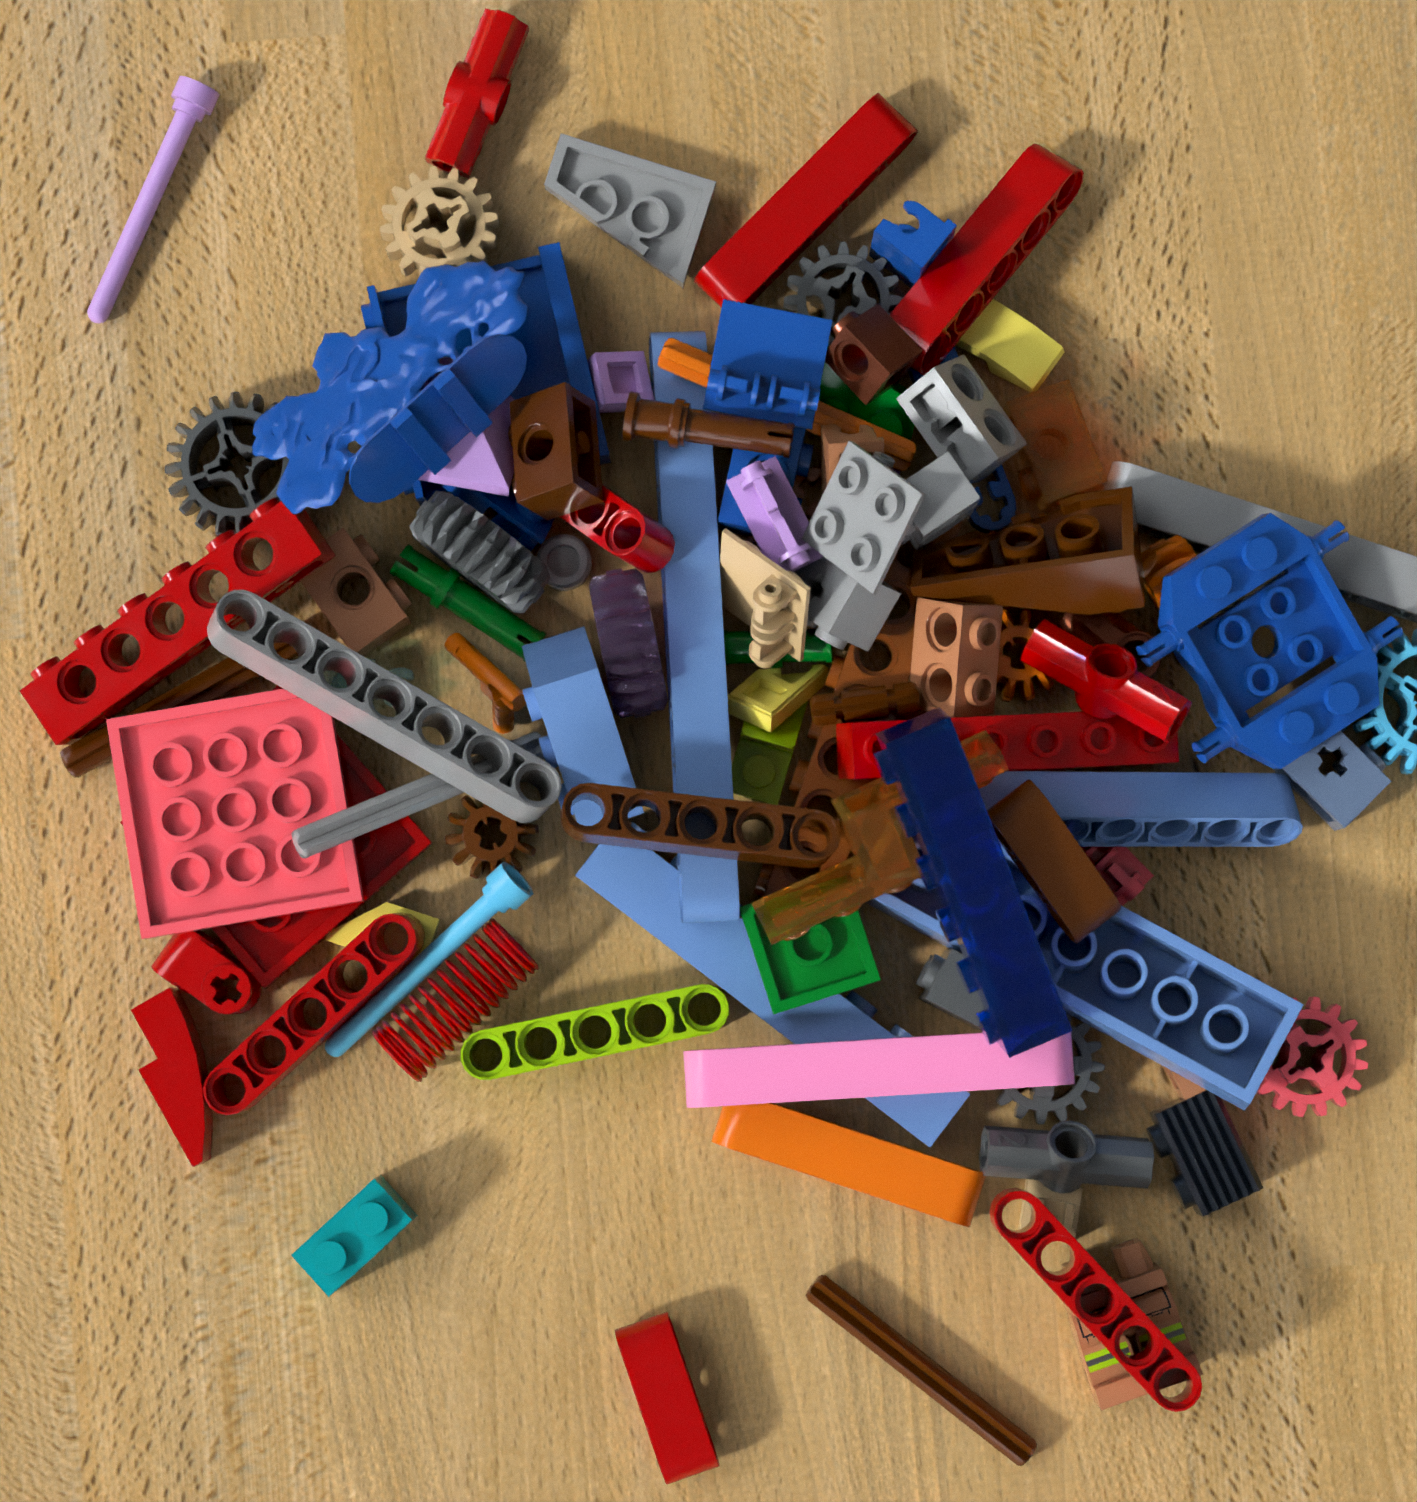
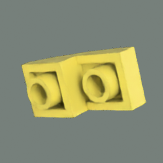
[956,299,1065,394]

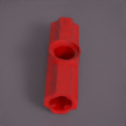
[425,8,529,178]
[1021,619,1192,743]

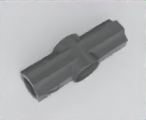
[979,1120,1154,1193]

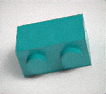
[291,1175,418,1297]

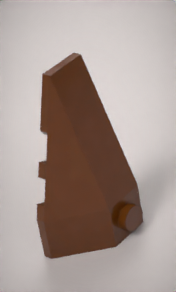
[911,486,1145,615]

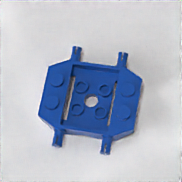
[1136,513,1403,769]

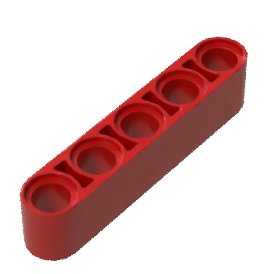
[694,93,918,308]
[890,143,1084,375]
[203,912,425,1115]
[989,1187,1202,1412]

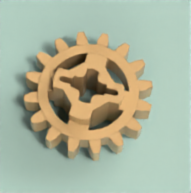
[380,166,500,277]

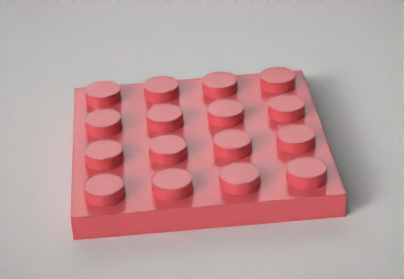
[106,689,364,939]

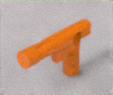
[444,632,526,734]

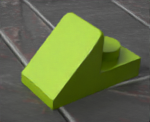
[732,701,808,805]

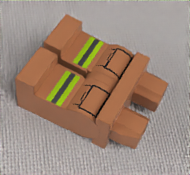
[1061,1238,1204,1410]

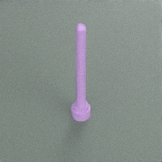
[87,76,220,324]

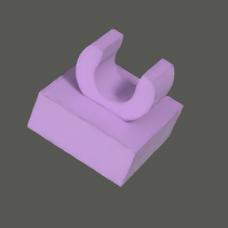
[587,351,655,413]

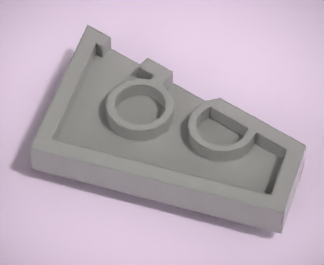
[544,133,716,288]

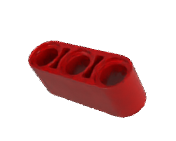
[559,484,675,573]
[615,1312,720,1485]

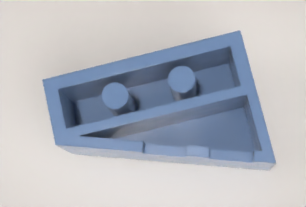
[522,626,644,826]

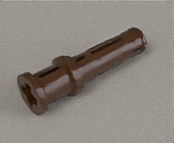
[623,391,795,458]

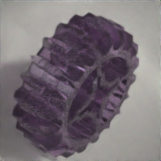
[589,568,668,718]

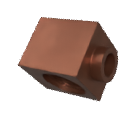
[825,304,923,405]

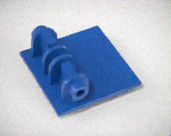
[703,299,832,430]

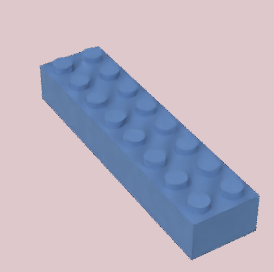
[850,788,1304,1111]

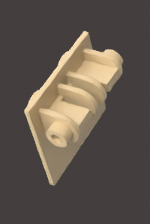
[720,528,811,668]

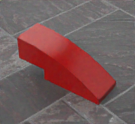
[131,988,213,1167]

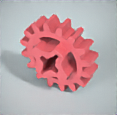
[1257,997,1369,1117]

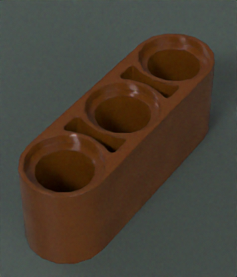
[982,779,1122,944]

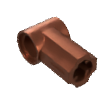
[1056,612,1161,679]

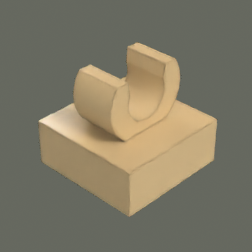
[1018,1179,1083,1238]

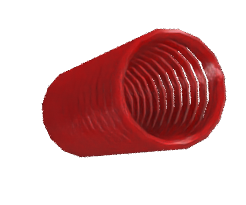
[372,919,539,1082]

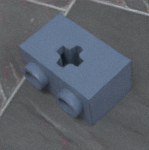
[1273,727,1391,831]

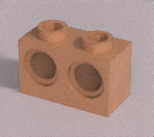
[910,597,1003,717]

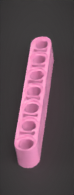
[683,1027,1075,1108]

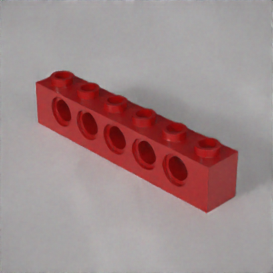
[19,497,336,745]
[836,711,1179,779]

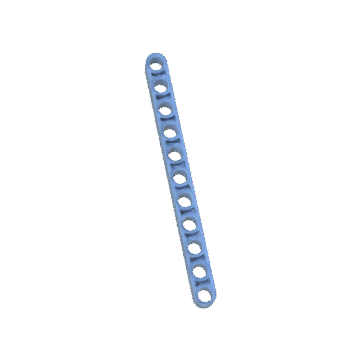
[649,331,740,923]

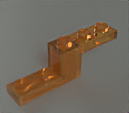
[751,730,1009,945]

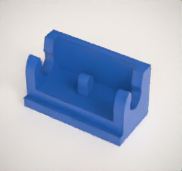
[869,201,957,288]

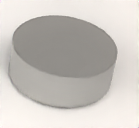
[537,534,592,591]

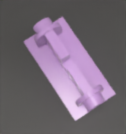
[726,456,824,572]

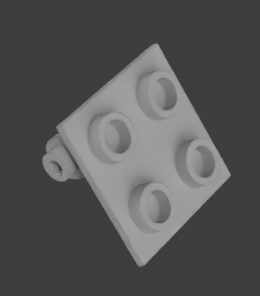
[802,440,926,594]

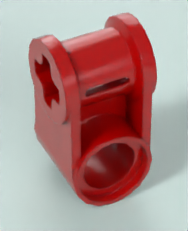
[151,930,261,1014]

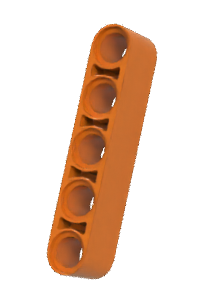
[711,1103,986,1227]

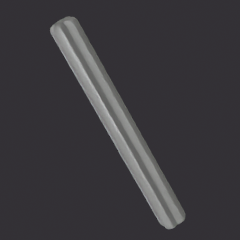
[291,732,544,858]

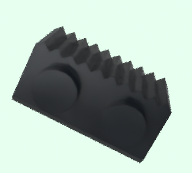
[1146,1090,1263,1216]

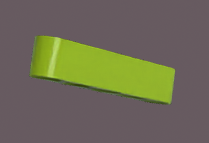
[461,984,729,1080]

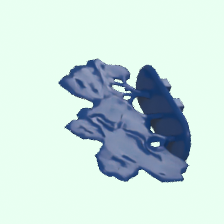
[252,261,528,514]

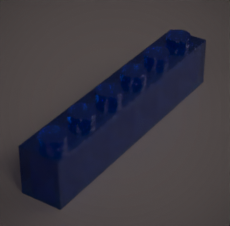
[873,707,1073,1058]

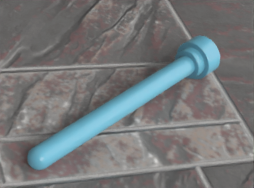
[325,862,533,1057]

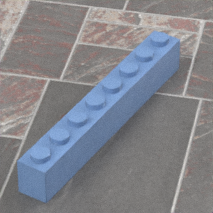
[575,822,970,1147]

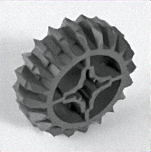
[164,392,289,536]
[409,491,551,613]

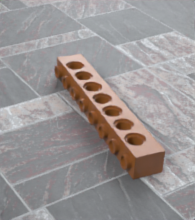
[753,521,963,900]

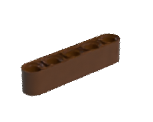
[561,783,841,868]

